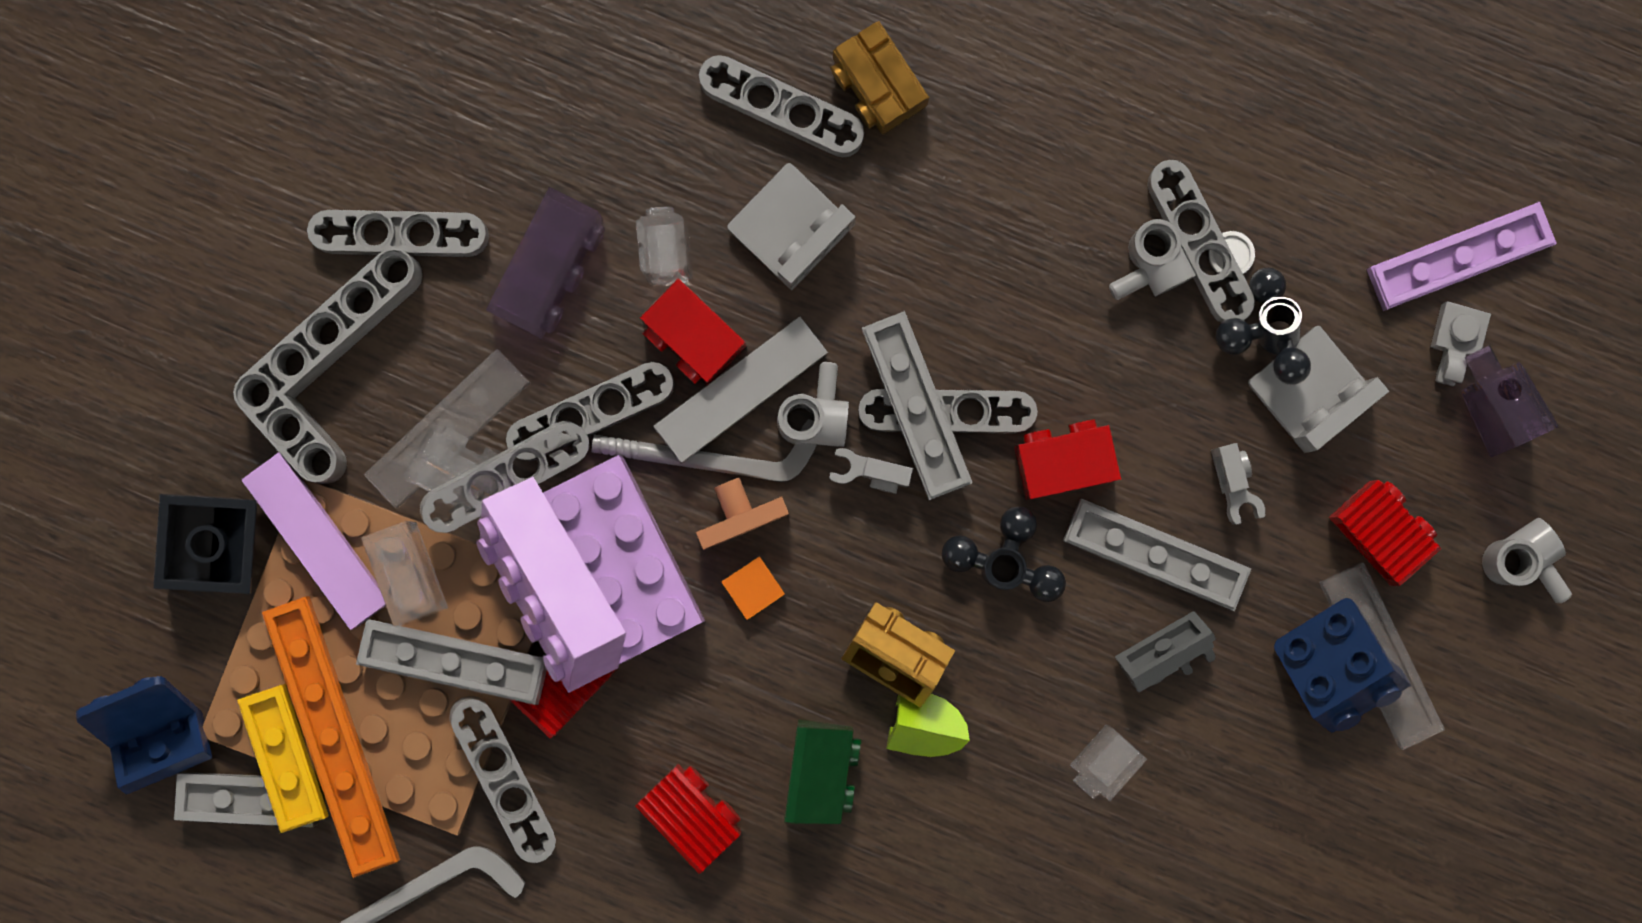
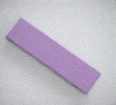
[1366,202,1557,311]
[242,452,391,630]

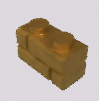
[830,21,929,134]
[841,602,955,708]

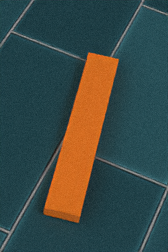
[262,596,400,878]

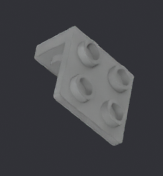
[728,163,856,291]
[1248,326,1389,453]

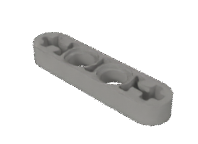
[699,55,864,157]
[1147,160,1255,323]
[307,210,489,257]
[506,362,675,461]
[858,389,1038,434]
[420,421,589,533]
[449,696,556,863]

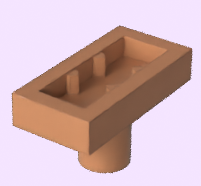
[696,478,790,550]

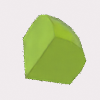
[886,694,970,757]

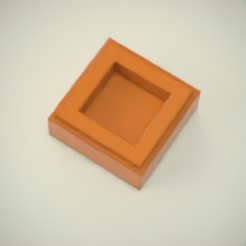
[722,556,785,620]

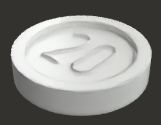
[1208,231,1255,277]

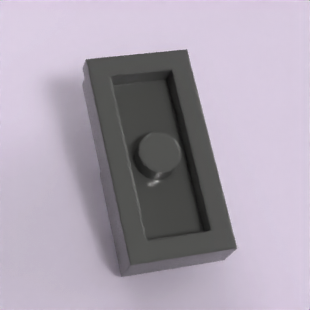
[1115,611,1216,692]

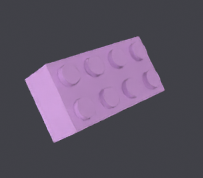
[543,455,705,664]
[476,477,626,693]

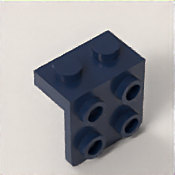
[1274,598,1412,733]
[76,676,212,795]

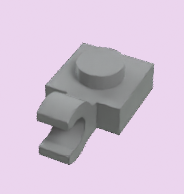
[1430,301,1491,387]
[1211,443,1265,525]
[829,448,913,494]

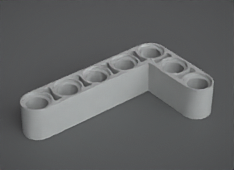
[233,248,423,484]

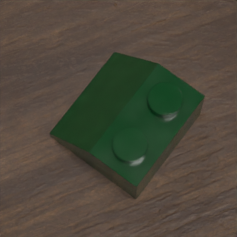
[784,719,861,824]

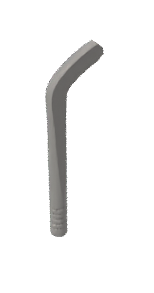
[591,419,816,482]
[339,846,525,923]

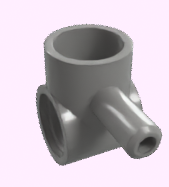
[1109,219,1196,300]
[777,362,849,447]
[1482,518,1572,604]

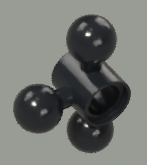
[1216,267,1311,385]
[942,507,1066,602]

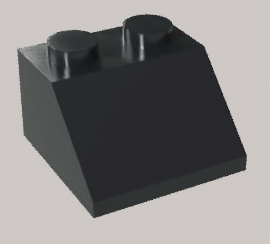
[153,494,258,594]

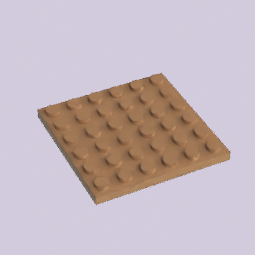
[202,477,534,835]

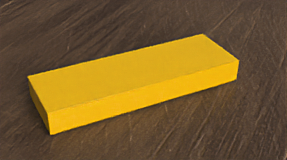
[237,684,329,833]

